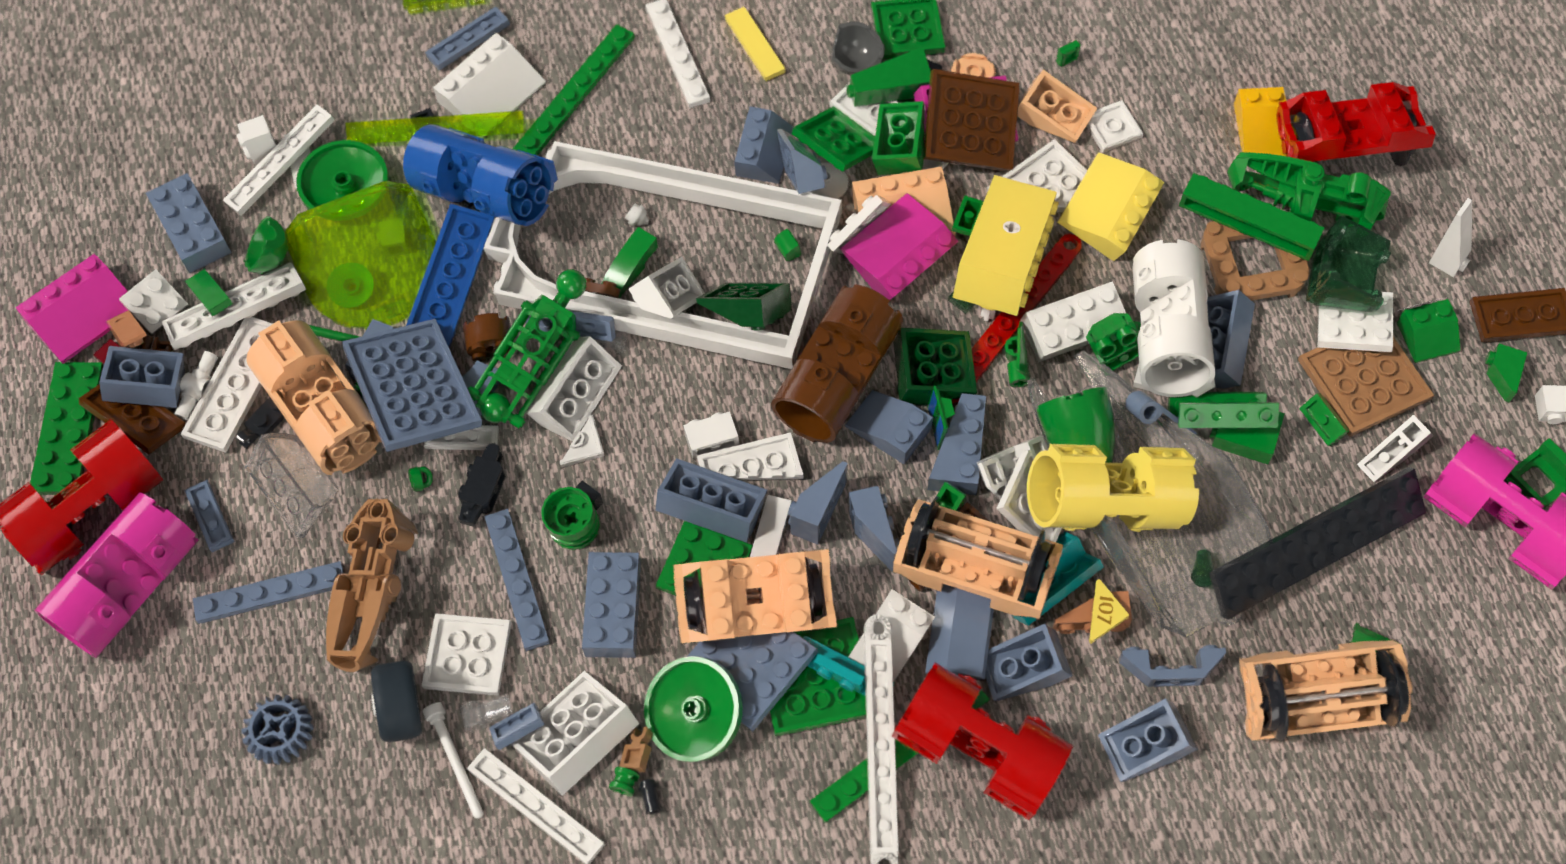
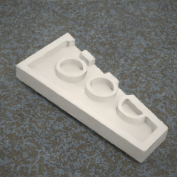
[697,432,803,480]

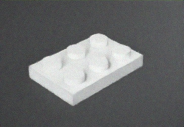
[827,195,891,254]

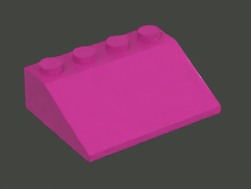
[840,193,959,300]
[15,253,128,364]

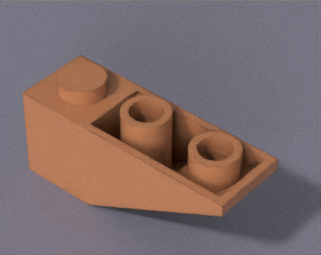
[106,310,147,348]
[1052,591,1132,634]

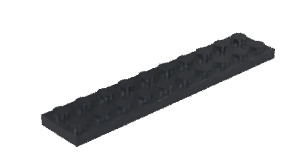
[1209,467,1426,620]

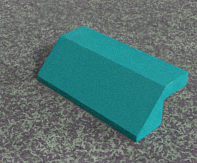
[1012,531,1104,626]

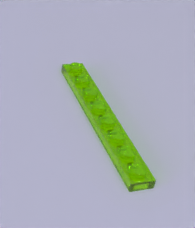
[345,110,526,144]

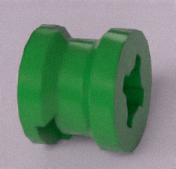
[608,767,640,796]

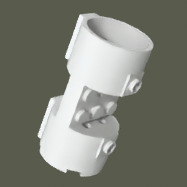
[1133,239,1215,397]

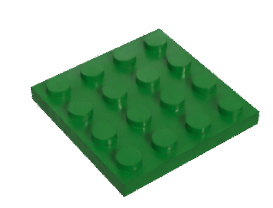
[770,617,866,737]

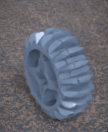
[241,694,314,765]

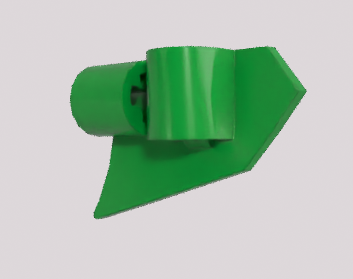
[1005,321,1031,388]

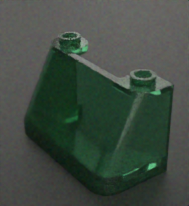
[1306,216,1391,313]

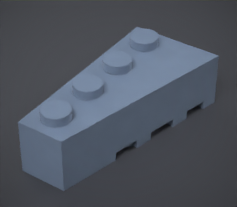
[927,393,986,495]

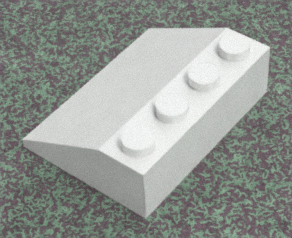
[433,33,546,138]
[511,671,639,796]

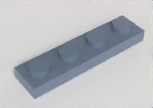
[425,7,510,71]
[526,311,616,342]

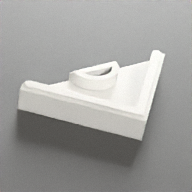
[560,415,604,468]

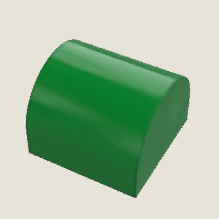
[774,229,802,261]

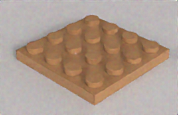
[1298,337,1434,437]

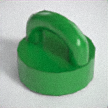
[408,466,433,492]

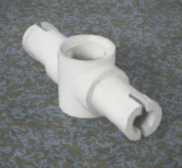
[174,351,218,421]

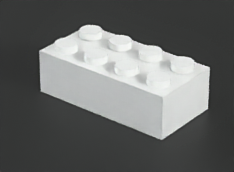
[1021,281,1126,362]

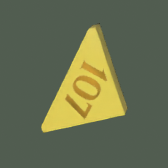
[1089,579,1129,644]

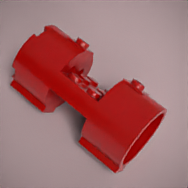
[0,419,164,576]
[891,662,1074,821]

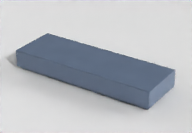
[184,480,235,552]

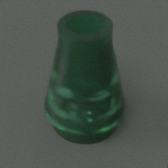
[1191,550,1214,588]

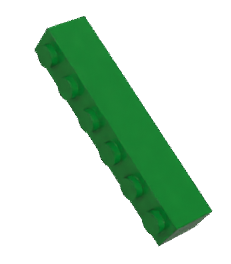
[1179,173,1324,261]

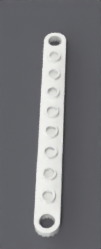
[864,614,898,864]

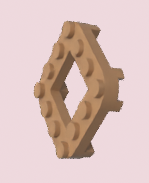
[1201,221,1309,301]

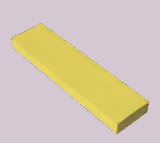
[725,7,785,81]

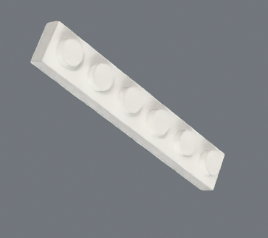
[645,0,710,108]
[223,105,335,216]
[467,748,605,864]

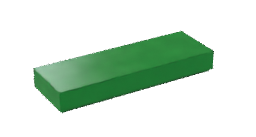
[185,269,233,316]

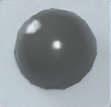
[831,21,884,75]

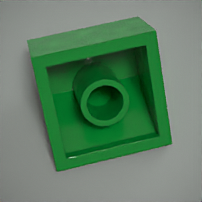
[1397,299,1460,363]

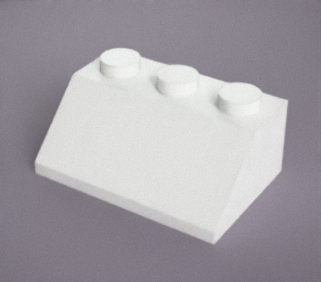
[629,257,705,319]

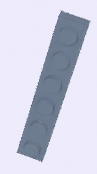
[484,509,550,651]
[193,561,344,624]

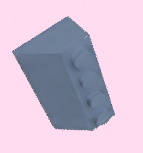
[1207,290,1255,389]
[656,458,767,543]

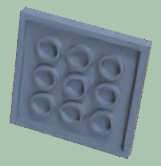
[687,632,818,732]

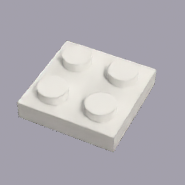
[119,269,188,335]

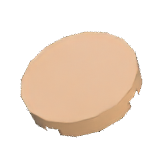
[951,53,995,78]

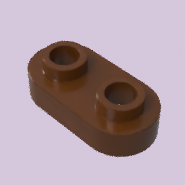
[585,278,620,298]

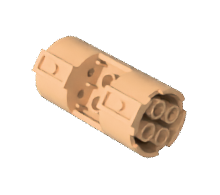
[246,320,382,475]

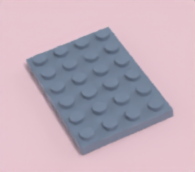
[342,319,482,452]

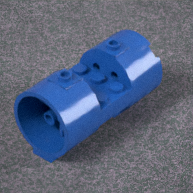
[403,124,558,226]

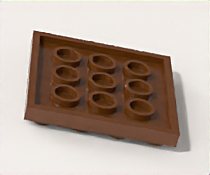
[923,69,1020,172]

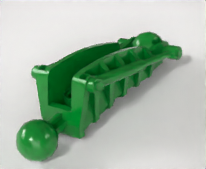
[467,269,587,429]

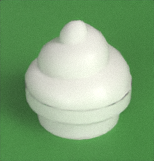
[625,203,649,226]

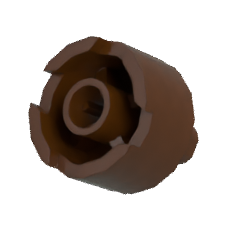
[463,313,512,362]

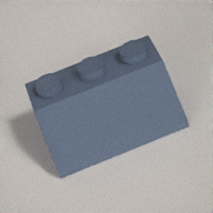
[734,106,794,184]
[777,129,827,194]

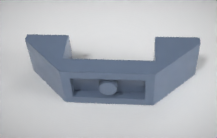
[1119,645,1226,687]

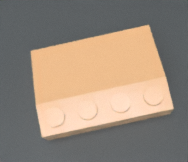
[852,166,956,238]

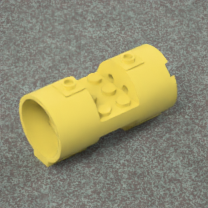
[1027,444,1199,532]

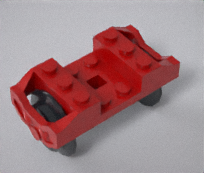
[1276,82,1436,167]

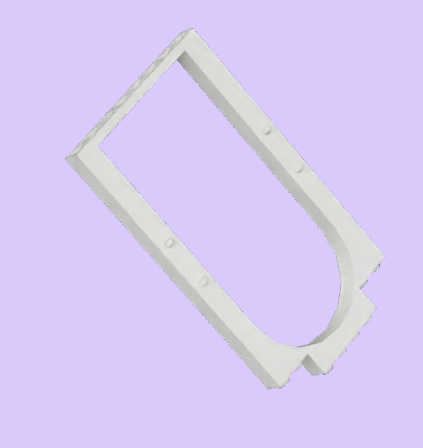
[484,141,842,369]

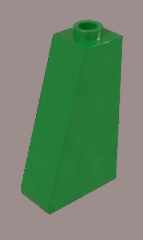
[846,48,931,107]

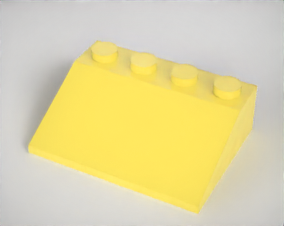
[1057,153,1164,261]

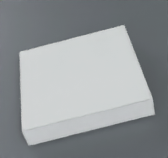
[1086,100,1143,153]

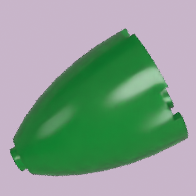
[1036,387,1115,463]

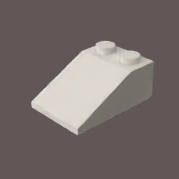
[848,589,935,681]

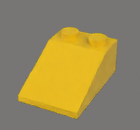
[1234,87,1286,156]

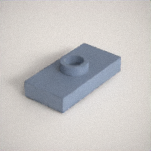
[489,702,545,750]

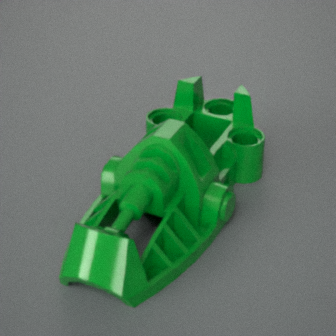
[1227,152,1391,237]

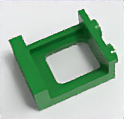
[1503,438,1566,510]

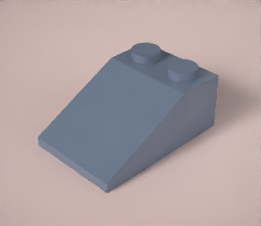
[845,390,933,464]
[788,461,848,545]
[985,623,1073,702]
[1098,698,1198,782]

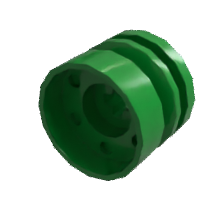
[541,487,600,550]

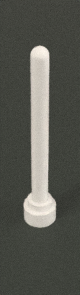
[422,702,483,819]

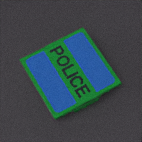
[927,386,955,450]

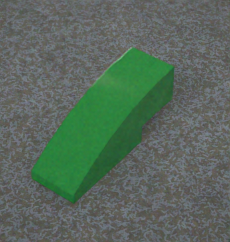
[601,227,658,299]

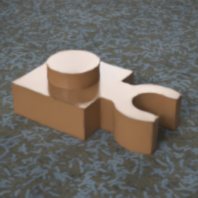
[619,727,652,772]

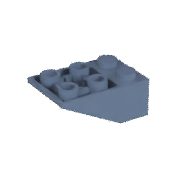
[848,486,899,572]

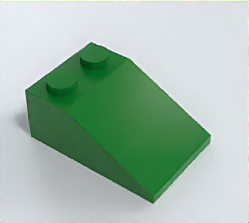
[872,101,925,175]

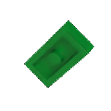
[1299,393,1350,446]

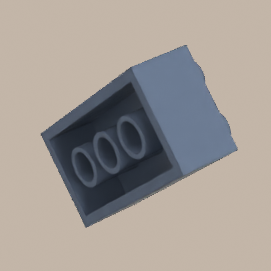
[146,173,231,274]
[582,552,641,658]

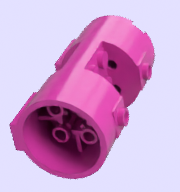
[1423,433,1566,590]
[34,493,199,658]

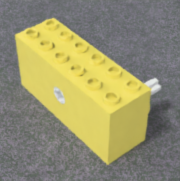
[953,175,1059,321]

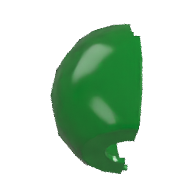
[243,216,289,274]

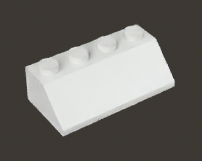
[526,336,622,441]

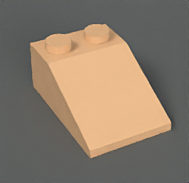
[1017,70,1097,143]

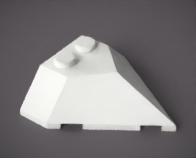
[976,435,1048,500]

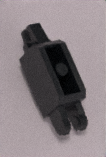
[458,443,506,527]

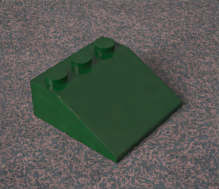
[696,282,792,331]
[893,327,977,405]

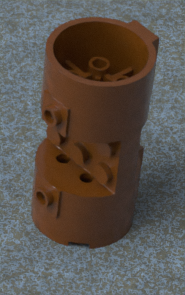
[771,284,903,443]

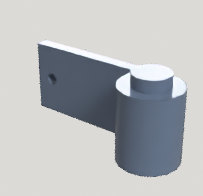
[1125,391,1197,436]

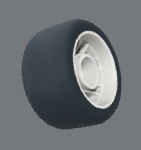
[371,661,422,742]

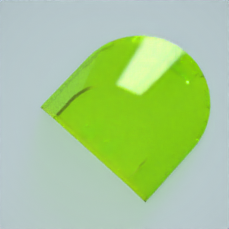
[285,181,436,330]

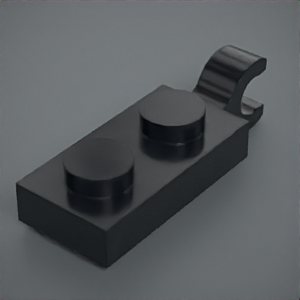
[236,397,285,449]

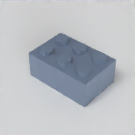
[100,346,185,408]

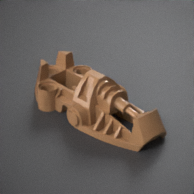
[326,499,418,672]

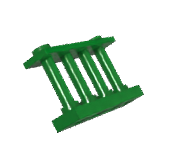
[1168,392,1279,428]

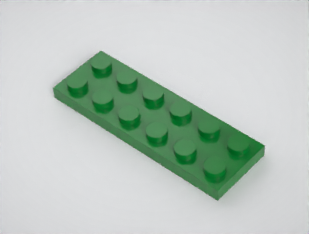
[30,362,104,495]

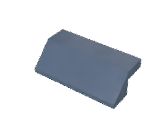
[925,584,994,680]

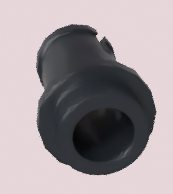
[638,779,662,815]

